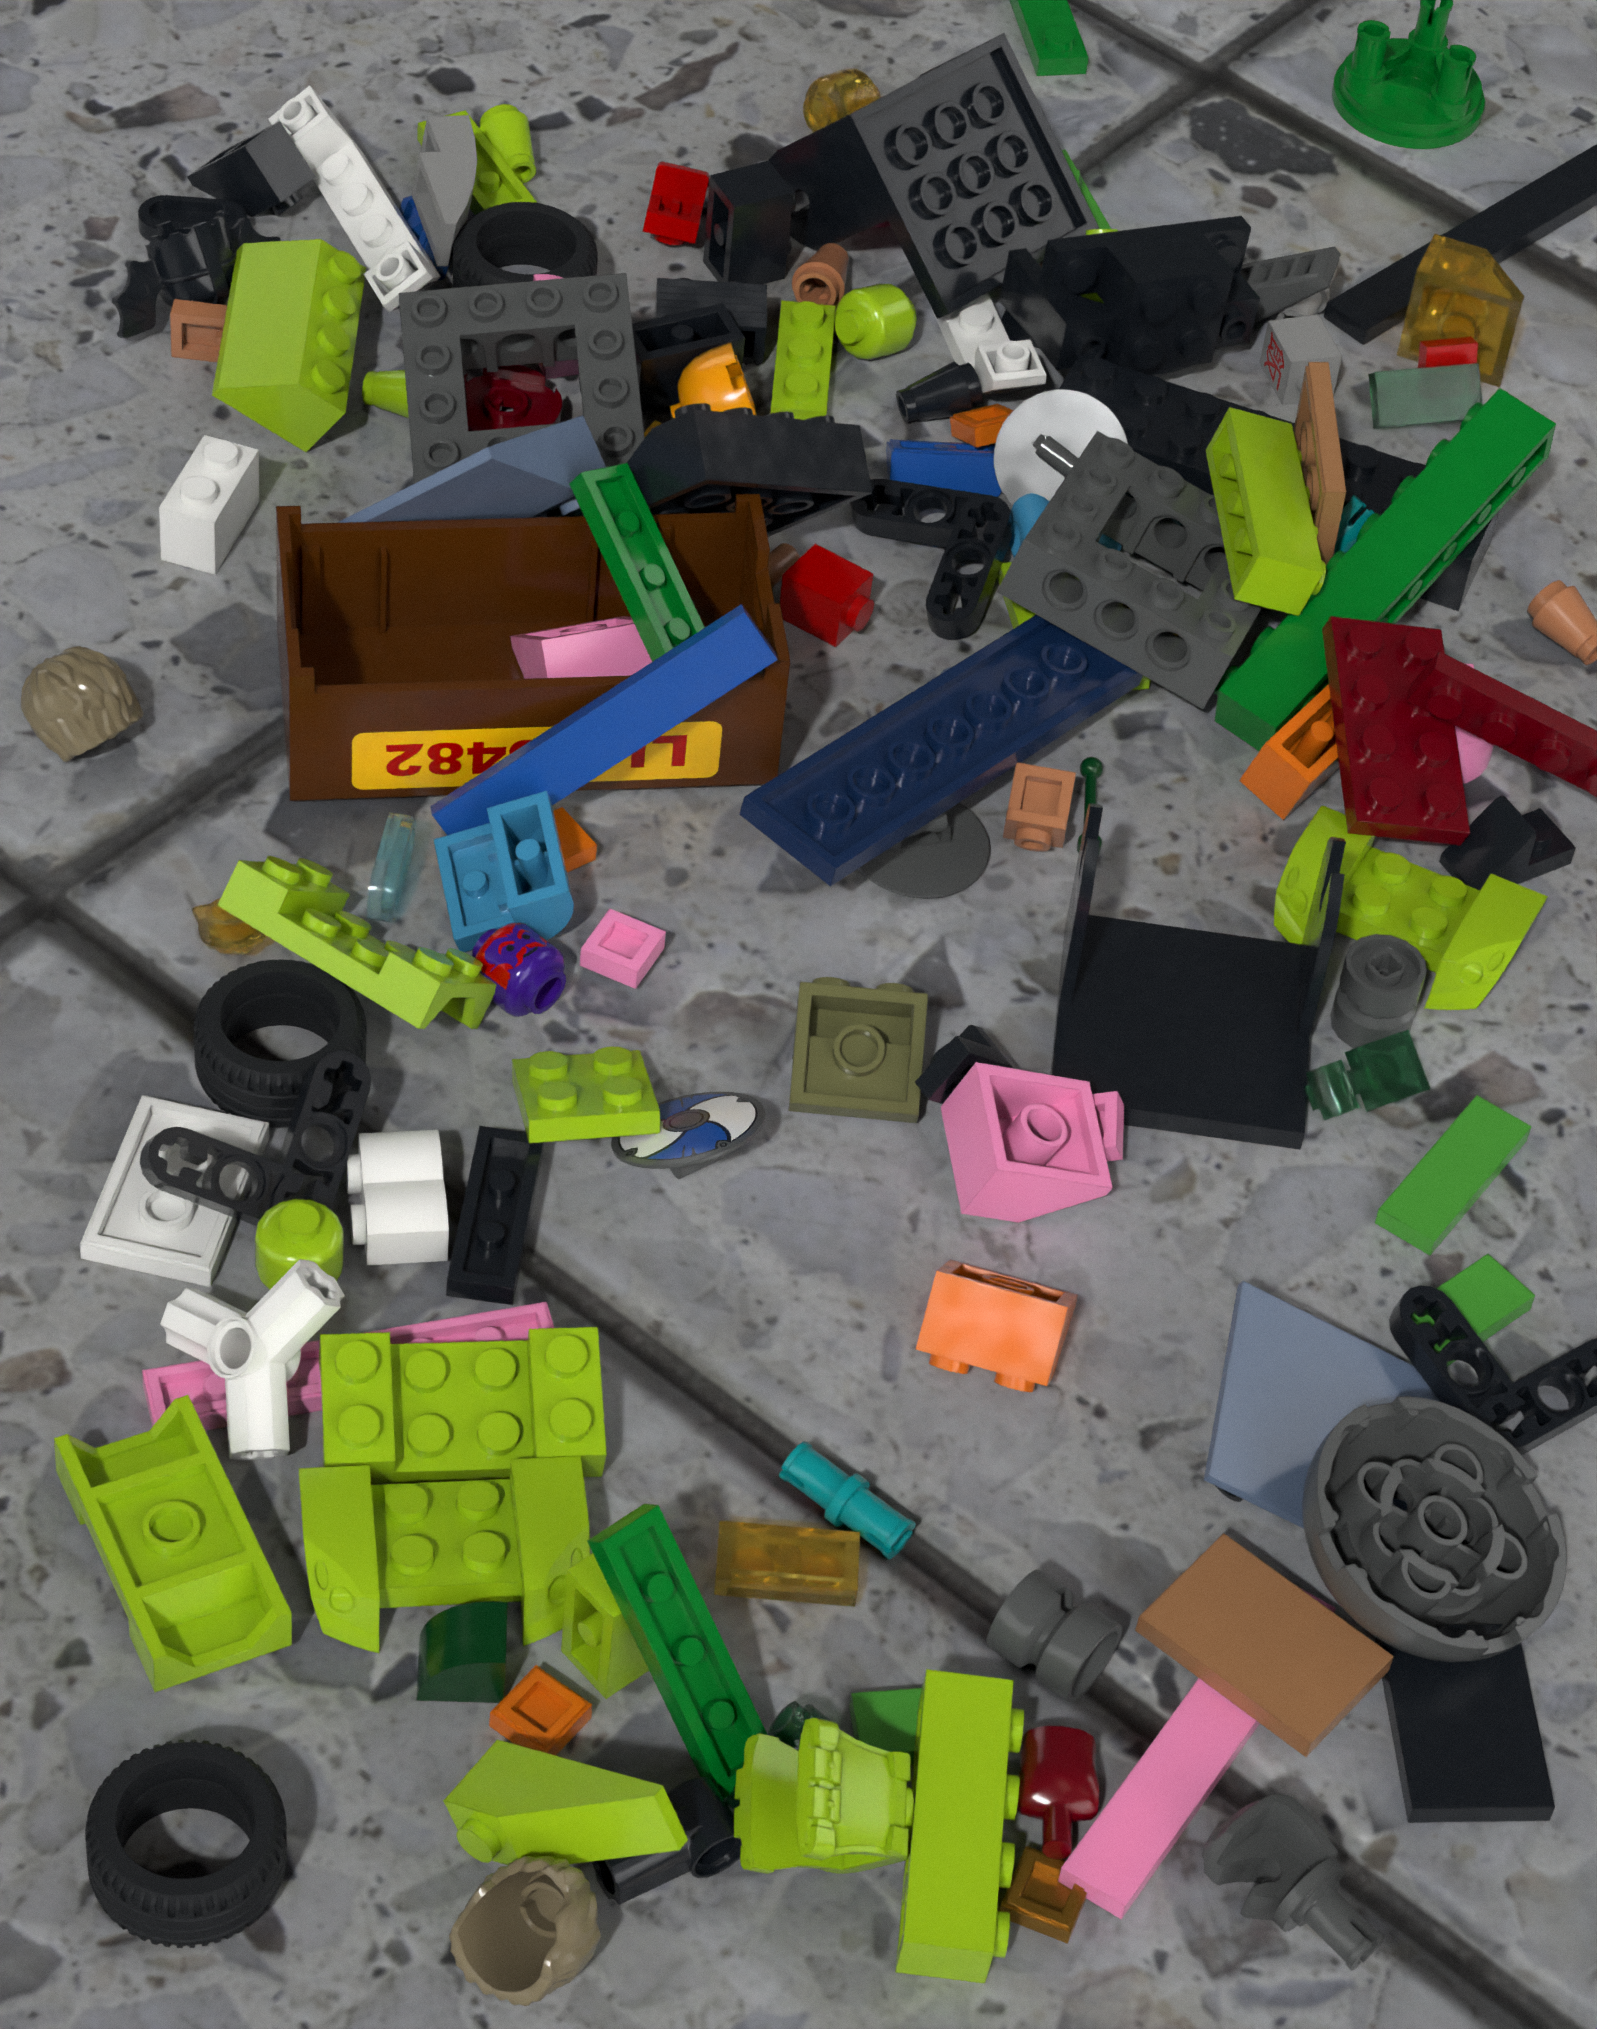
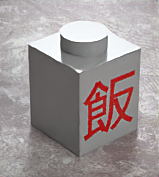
[1260,314,1342,405]

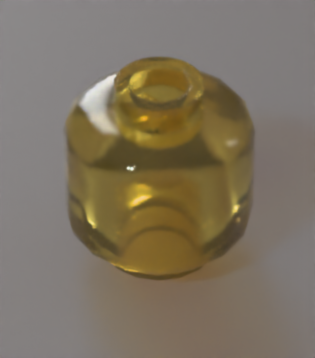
[803,68,881,132]

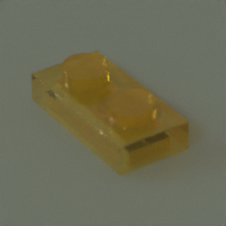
[714,1521,860,1607]

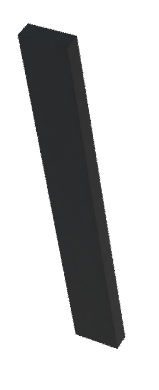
[1324,144,1597,344]

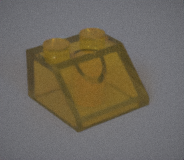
[1397,234,1525,387]

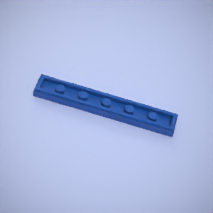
[430,604,778,835]

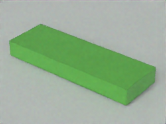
[1375,1095,1532,1256]

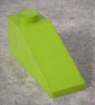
[443,1739,688,1865]

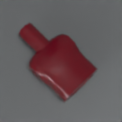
[1017,1726,1099,1860]

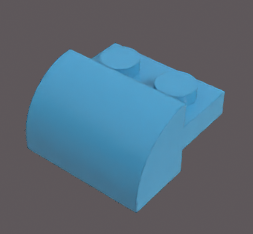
[433,791,574,952]

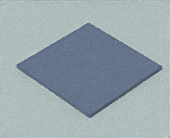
[1204,1281,1439,1528]

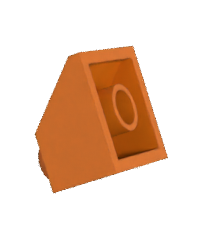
[915,1259,1078,1392]

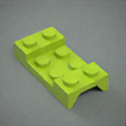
[217,856,496,1029]
[319,1327,607,1484]
[54,1395,292,1692]

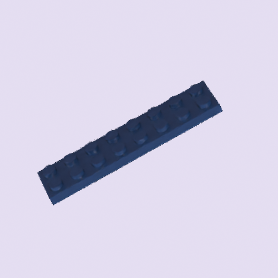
[739,615,1143,887]

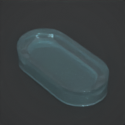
[367,812,416,923]

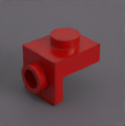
[642,161,710,245]

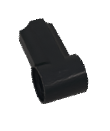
[592,1777,742,1905]

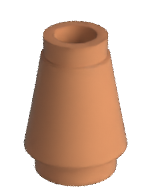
[792,243,849,306]
[1527,580,1597,665]

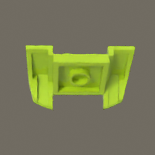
[1274,805,1548,1010]
[298,1456,590,1653]

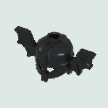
[112,210,281,338]

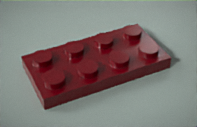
[1322,616,1470,845]

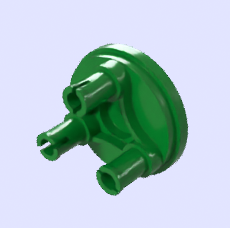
[1332,0,1485,149]

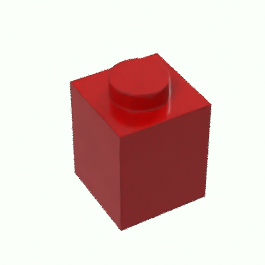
[780,544,874,647]

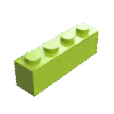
[1205,407,1326,616]
[895,1669,1024,1984]

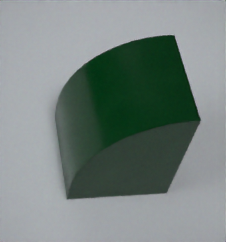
[416,1601,508,1703]

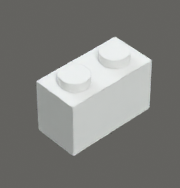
[159,435,259,575]

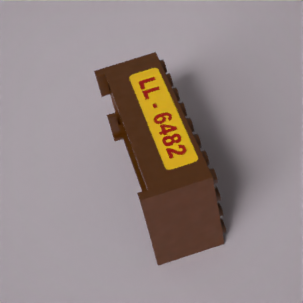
[276,494,790,801]

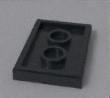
[1375,1624,1555,1823]

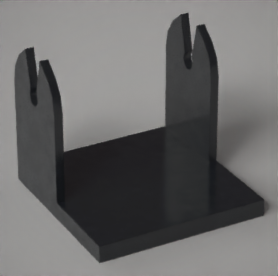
[768,33,1099,319]
[1050,803,1346,1150]

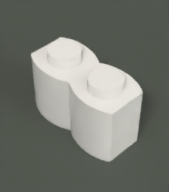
[346,1130,449,1265]

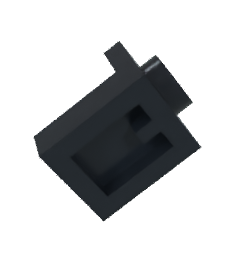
[915,1025,1013,1104]

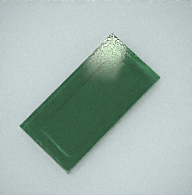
[1368,363,1482,429]

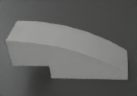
[411,115,477,266]

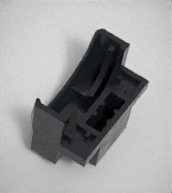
[999,216,1260,377]

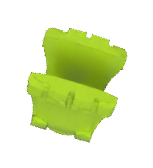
[734,1718,914,1874]

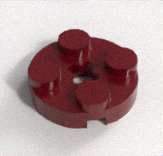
[464,365,562,431]

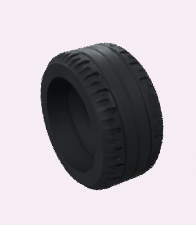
[452,202,598,288]
[194,959,367,1128]
[85,1739,287,1948]

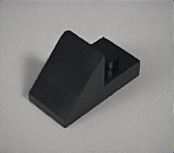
[1439,795,1576,890]

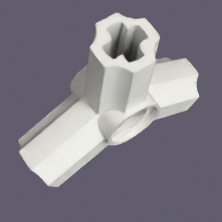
[160,1259,345,1461]

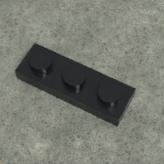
[446,1126,544,1305]

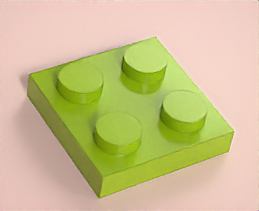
[512,1047,660,1143]

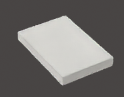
[80,1095,269,1287]

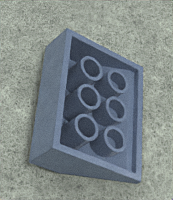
[337,415,606,523]

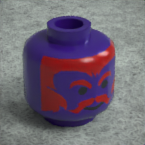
[472,923,566,1017]

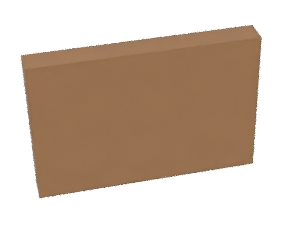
[1293,362,1346,565]
[1135,1533,1394,1757]

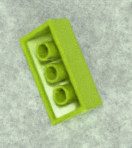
[212,239,366,452]

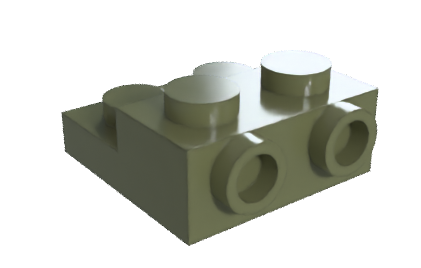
[788,977,928,1123]

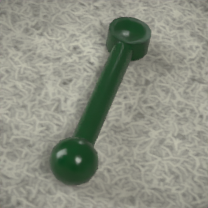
[1076,757,1103,855]

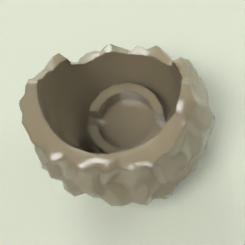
[21,646,144,762]
[449,1856,601,2006]

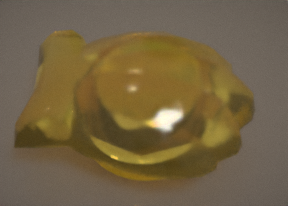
[191,898,267,955]

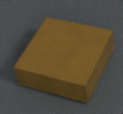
[999,1846,1087,1944]

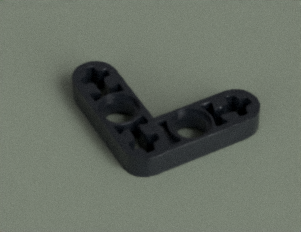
[850,479,1013,640]
[140,1050,371,1226]
[1389,1285,1597,1455]

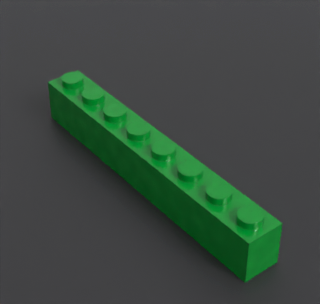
[1214,388,1556,751]

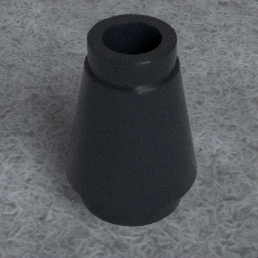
[896,361,983,423]

